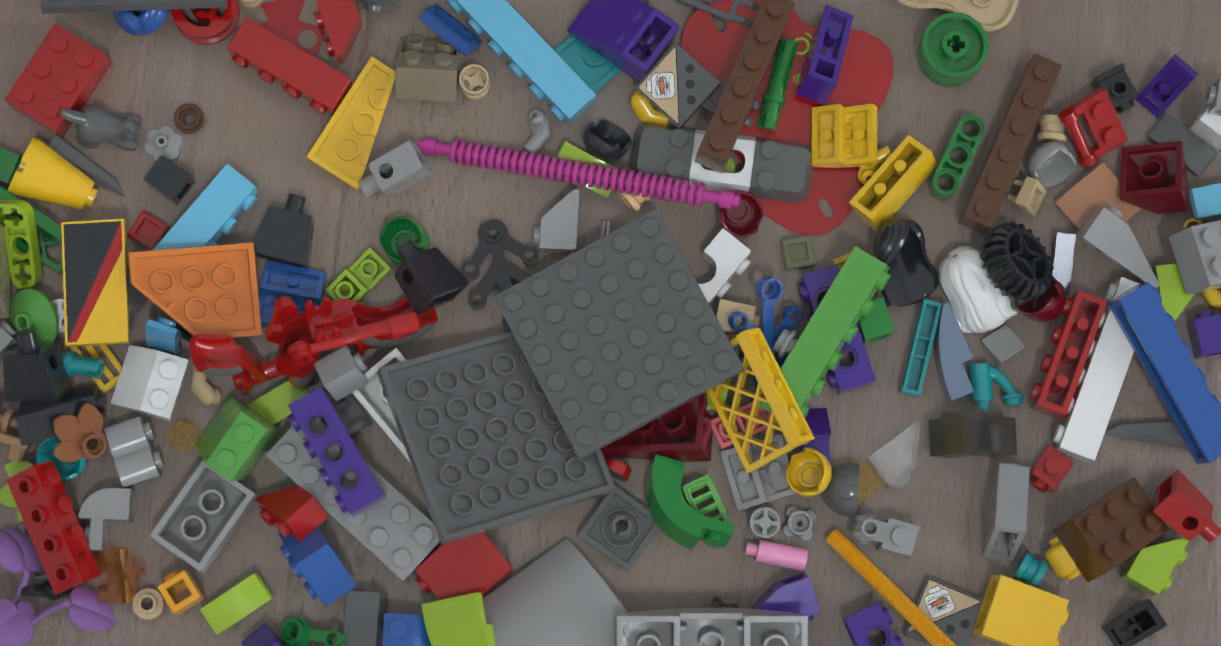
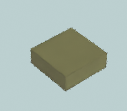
[780,235,816,271]

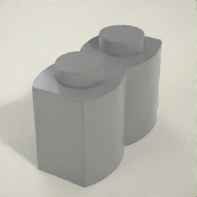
[104,417,165,489]

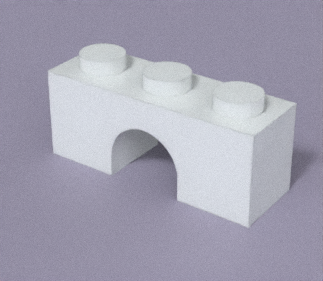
[698,228,751,310]

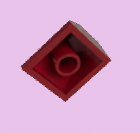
[1120,141,1188,214]

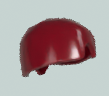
[717,190,764,238]
[1018,279,1066,323]

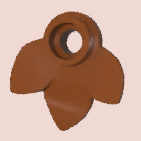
[53,403,107,463]

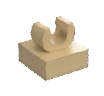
[1006,176,1047,218]

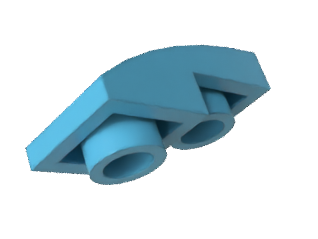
[146,317,182,357]

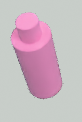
[745,539,808,572]

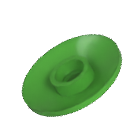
[9,288,58,344]

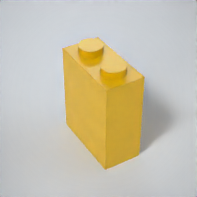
[972,575,1069,646]

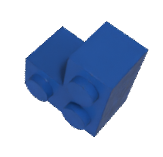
[278,526,357,607]

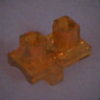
[95,547,146,605]

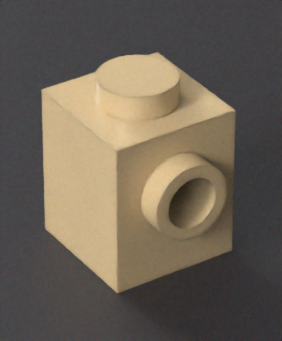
[716,299,760,341]

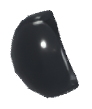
[583,120,632,162]

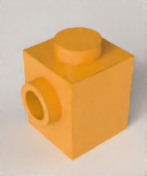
[157,569,205,616]

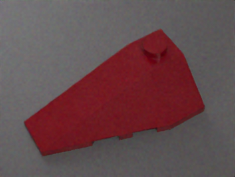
[600,392,713,462]

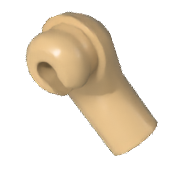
[191,364,222,406]

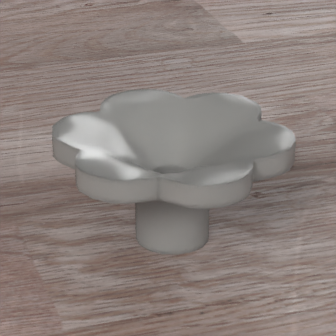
[144,126,183,162]

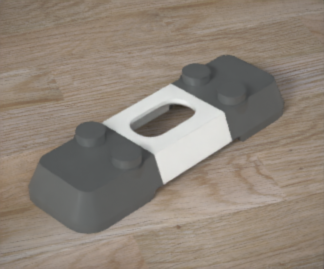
[630,123,813,203]

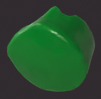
[379,216,430,267]

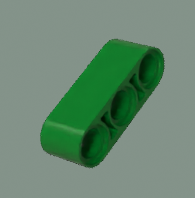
[929,114,985,201]

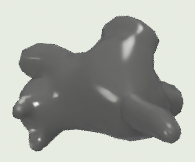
[59,104,142,151]

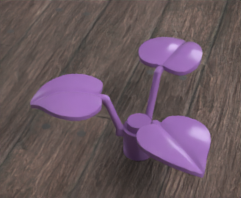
[0,528,115,646]

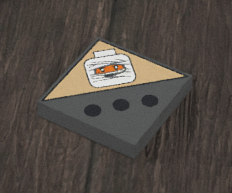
[635,42,721,129]
[904,576,983,646]

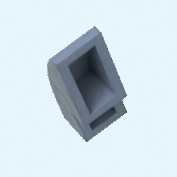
[935,302,974,404]

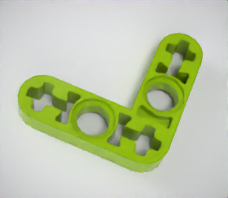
[0,200,42,290]

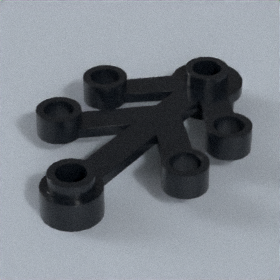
[461,220,539,332]

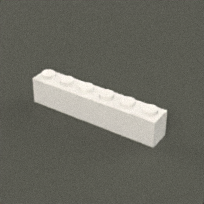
[1053,277,1139,464]

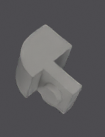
[78,488,135,553]

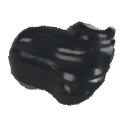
[873,218,939,307]

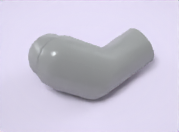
[522,109,551,154]

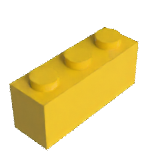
[849,135,938,231]

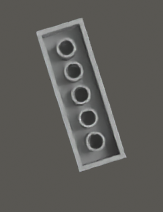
[265,419,441,583]

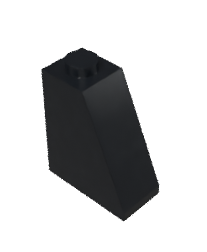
[15,385,107,446]

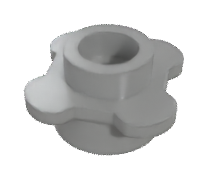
[783,507,816,541]

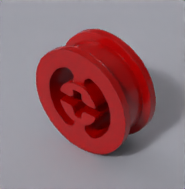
[170,0,240,45]

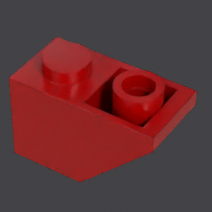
[313,0,362,64]
[255,486,328,542]

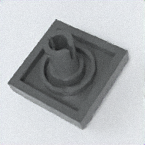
[578,486,659,572]

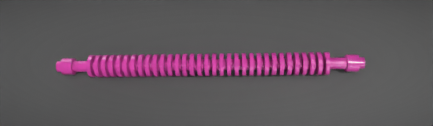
[417,137,740,209]

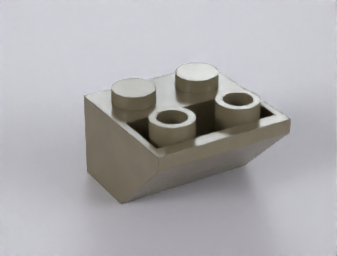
[395,35,460,102]

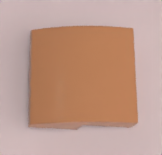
[1055,162,1142,230]

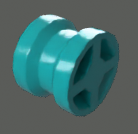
[1012,551,1049,588]

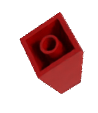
[415,533,513,601]

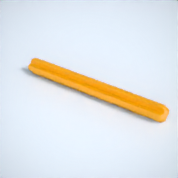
[826,529,957,646]

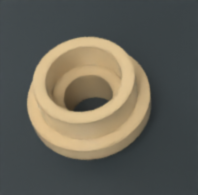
[132,588,164,620]

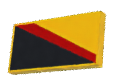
[61,219,130,347]

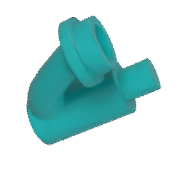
[969,363,1025,414]

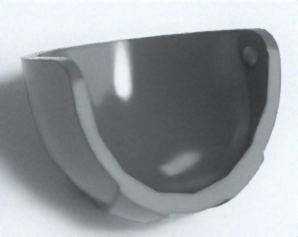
[821,463,860,516]

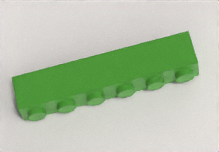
[759,246,891,418]

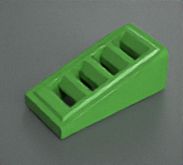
[681,474,735,532]

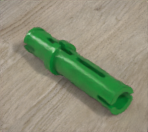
[757,39,799,132]

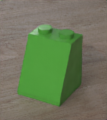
[195,394,281,481]

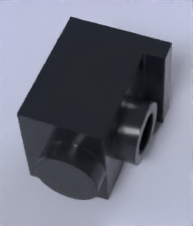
[1090,63,1139,114]

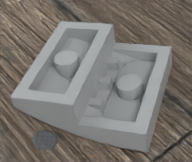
[720,434,797,511]

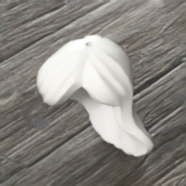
[939,246,1018,333]

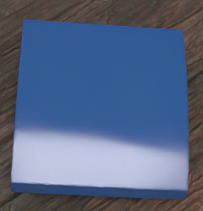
[259,261,327,328]

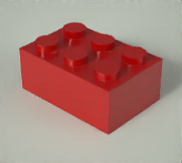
[4,24,112,138]

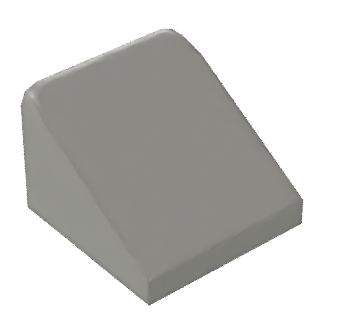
[981,324,1026,366]

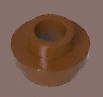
[174,104,205,134]

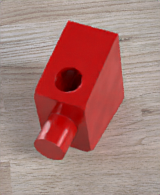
[1153,469,1221,543]

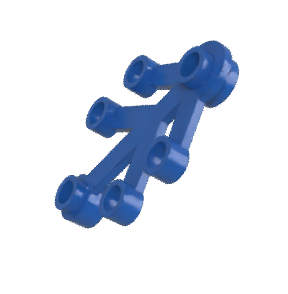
[728,276,803,389]

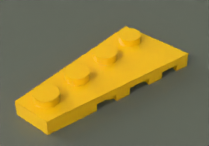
[306,56,395,191]

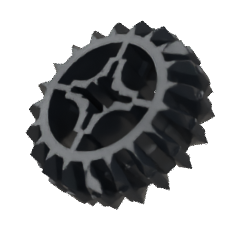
[980,221,1054,304]

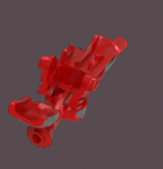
[189,296,438,396]

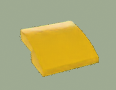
[812,103,877,168]

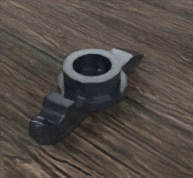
[20,580,75,600]

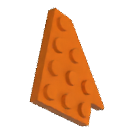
[128,242,262,338]

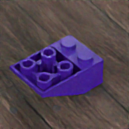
[567,0,680,83]

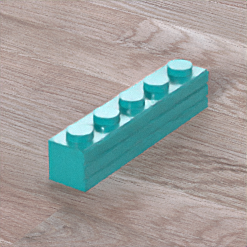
[899,299,942,398]

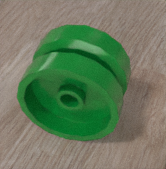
[917,12,989,87]

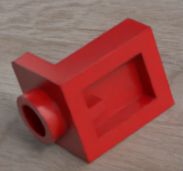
[1029,445,1074,494]

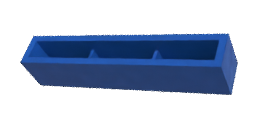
[1108,282,1221,464]

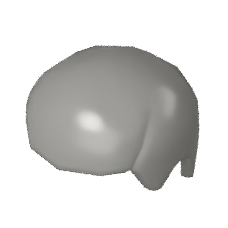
[1028,141,1077,188]

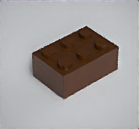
[1053,477,1169,583]

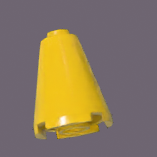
[7,137,98,210]

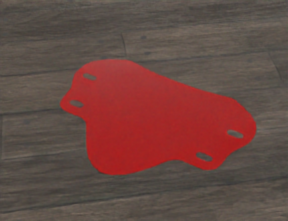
[681,0,893,236]

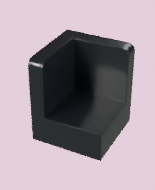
[144,156,195,206]

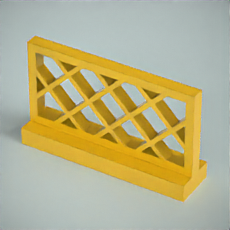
[707,327,815,473]

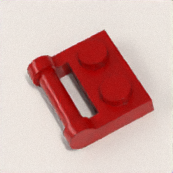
[1058,87,1128,168]

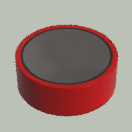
[604,457,632,482]

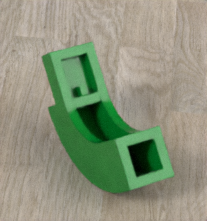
[645,454,735,549]

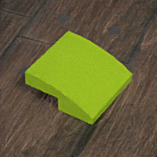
[421,592,496,646]

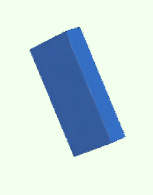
[419,4,482,56]

